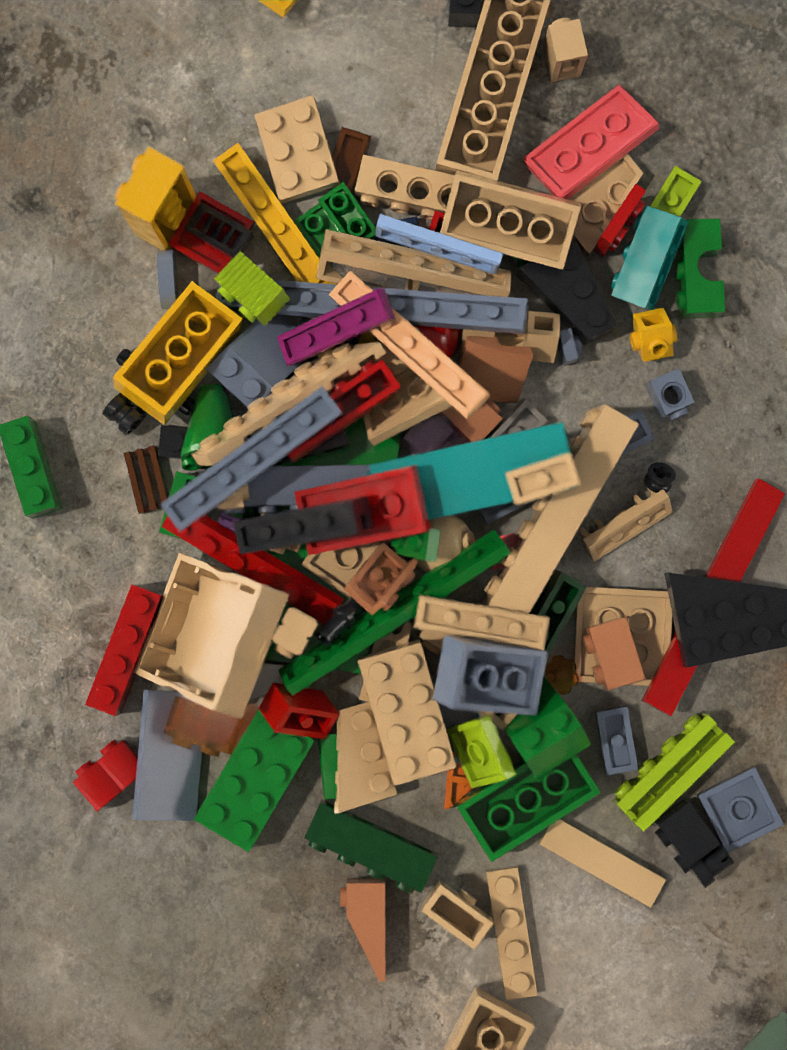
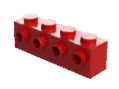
[287,359,401,463]

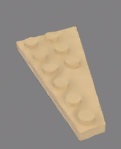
[192,342,386,466]

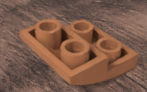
[458,336,533,403]

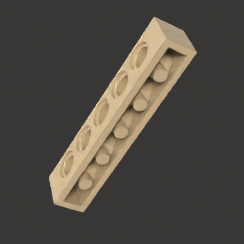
[355,155,455,221]

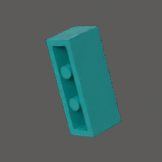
[611,205,688,310]

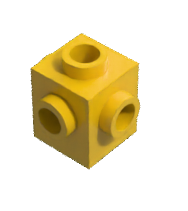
[629,308,677,362]

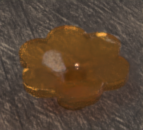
[544,655,579,695]

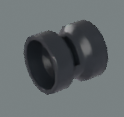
[102,393,147,436]

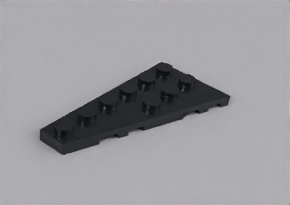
[664,572,787,667]

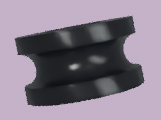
[644,462,676,493]

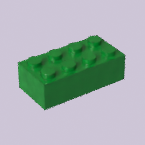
[193,709,316,853]
[455,754,601,863]

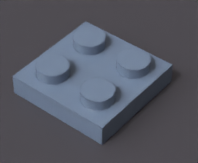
[696,766,784,853]

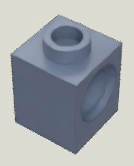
[645,368,695,421]

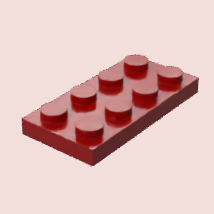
[294,465,431,555]

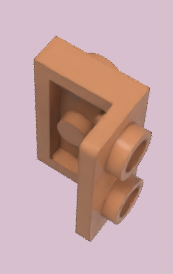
[343,542,419,615]

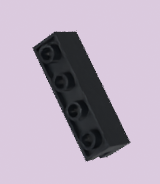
[233,495,374,554]

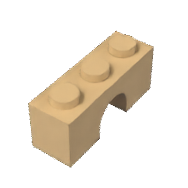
[460,311,560,363]

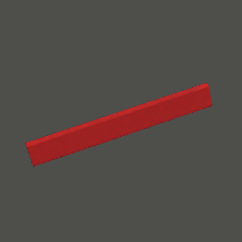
[641,478,785,716]

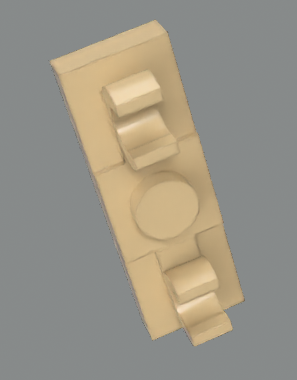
[580,488,673,562]

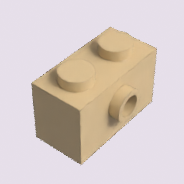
[421,879,493,950]

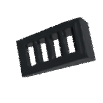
[184,202,254,259]

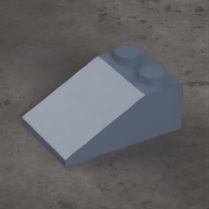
[206,314,310,409]
[433,635,548,715]

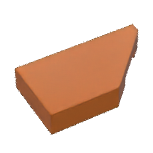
[444,752,473,809]

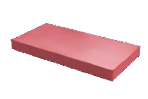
[522,84,660,199]

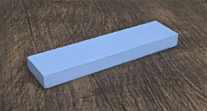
[375,214,503,275]

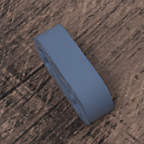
[157,250,178,310]

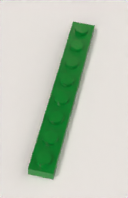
[278,530,511,696]

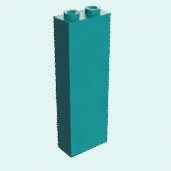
[366,422,578,520]

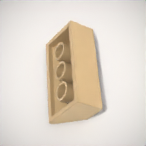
[440,170,581,270]

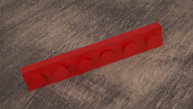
[162,515,344,624]

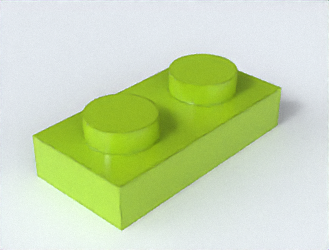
[650,166,702,217]

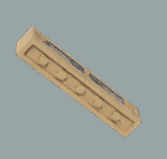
[316,229,511,297]

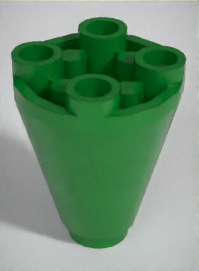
[181,384,234,471]

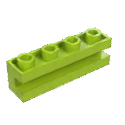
[612,713,735,832]

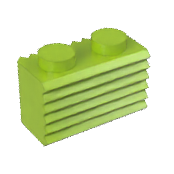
[214,251,290,326]

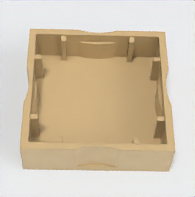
[133,553,289,719]

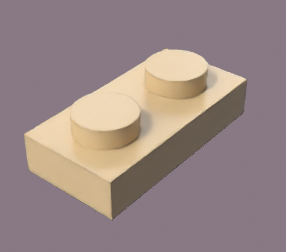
[505,452,580,505]

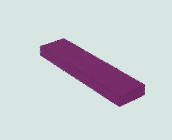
[277,288,395,366]

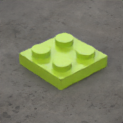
[446,715,516,788]

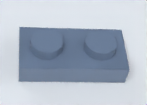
[595,706,638,775]

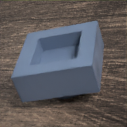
[558,328,582,366]

